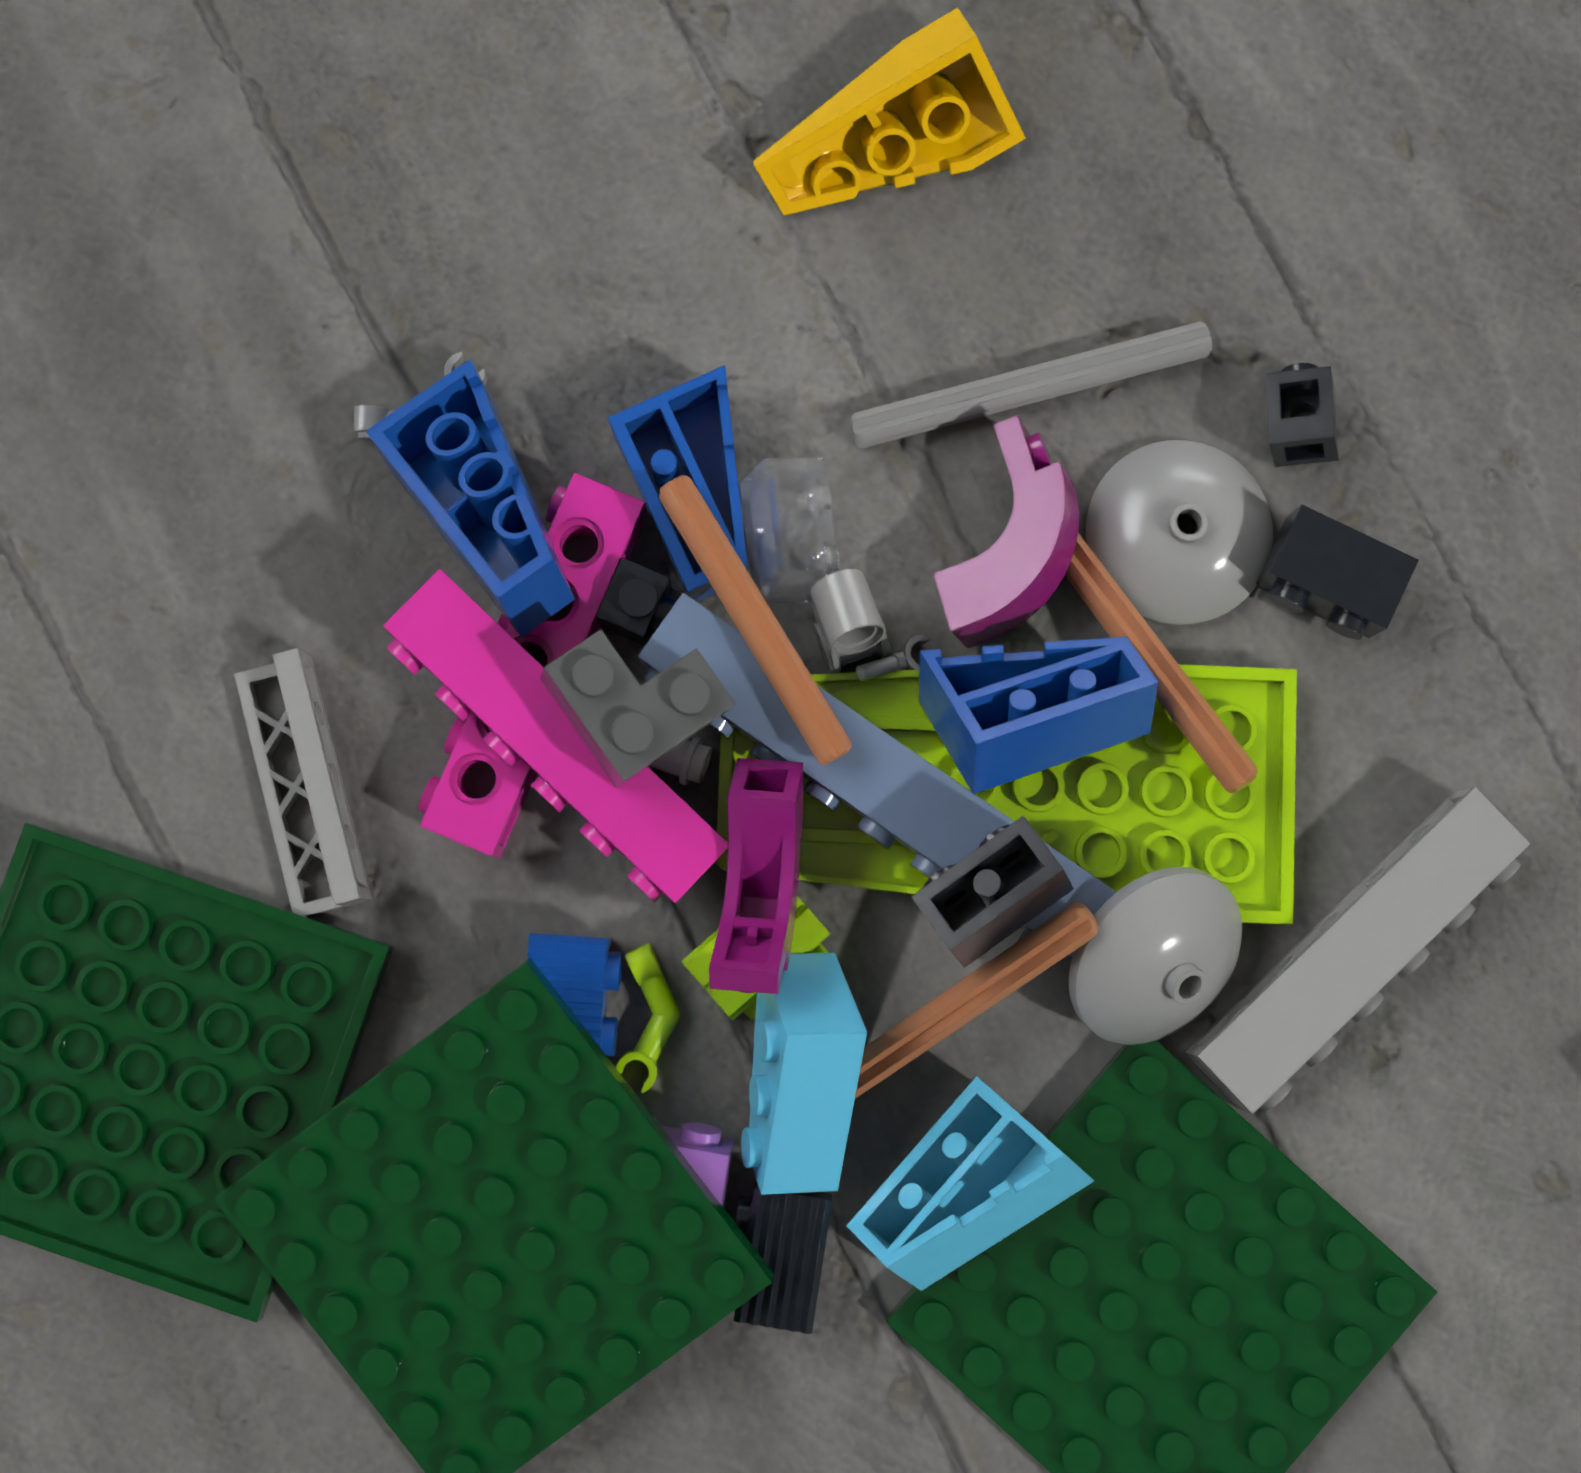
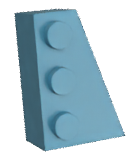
[741,953,867,1195]
[847,1076,1094,1291]

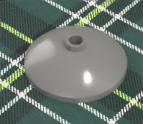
[1084,440,1273,626]
[1069,867,1242,1045]

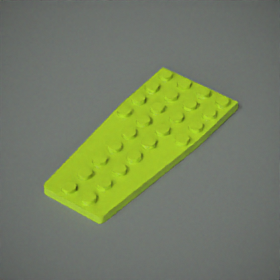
[716,664,1297,925]

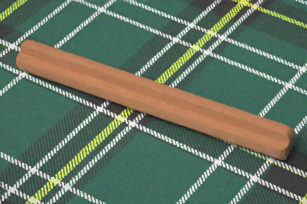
[659,475,852,765]
[1065,533,1257,793]
[855,902,1099,1099]

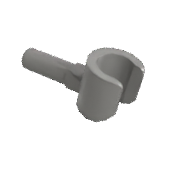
[856,635,930,681]

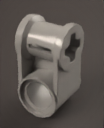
[810,569,892,673]

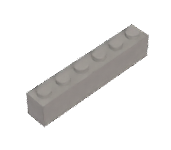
[1185,787,1530,1114]

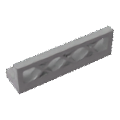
[234,648,372,917]

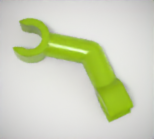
[616,943,680,1093]

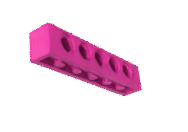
[418,472,649,859]

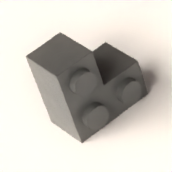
[540,630,736,788]

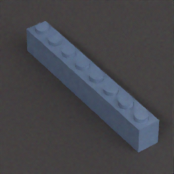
[638,593,1116,959]

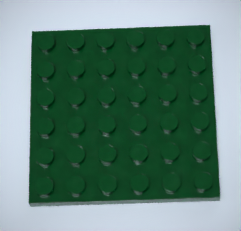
[0,823,394,1323]
[214,957,774,1473]
[885,1040,1438,1473]

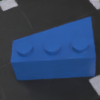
[608,365,748,602]
[919,637,1158,794]

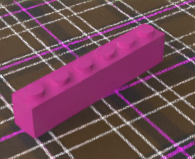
[383,568,729,903]

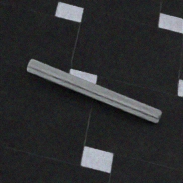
[850,321,1212,448]

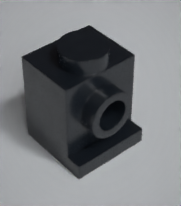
[1266,363,1339,467]
[596,558,682,646]

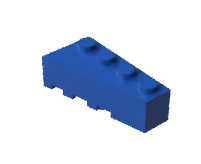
[366,359,575,638]

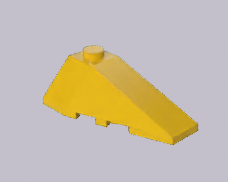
[753,7,1026,215]

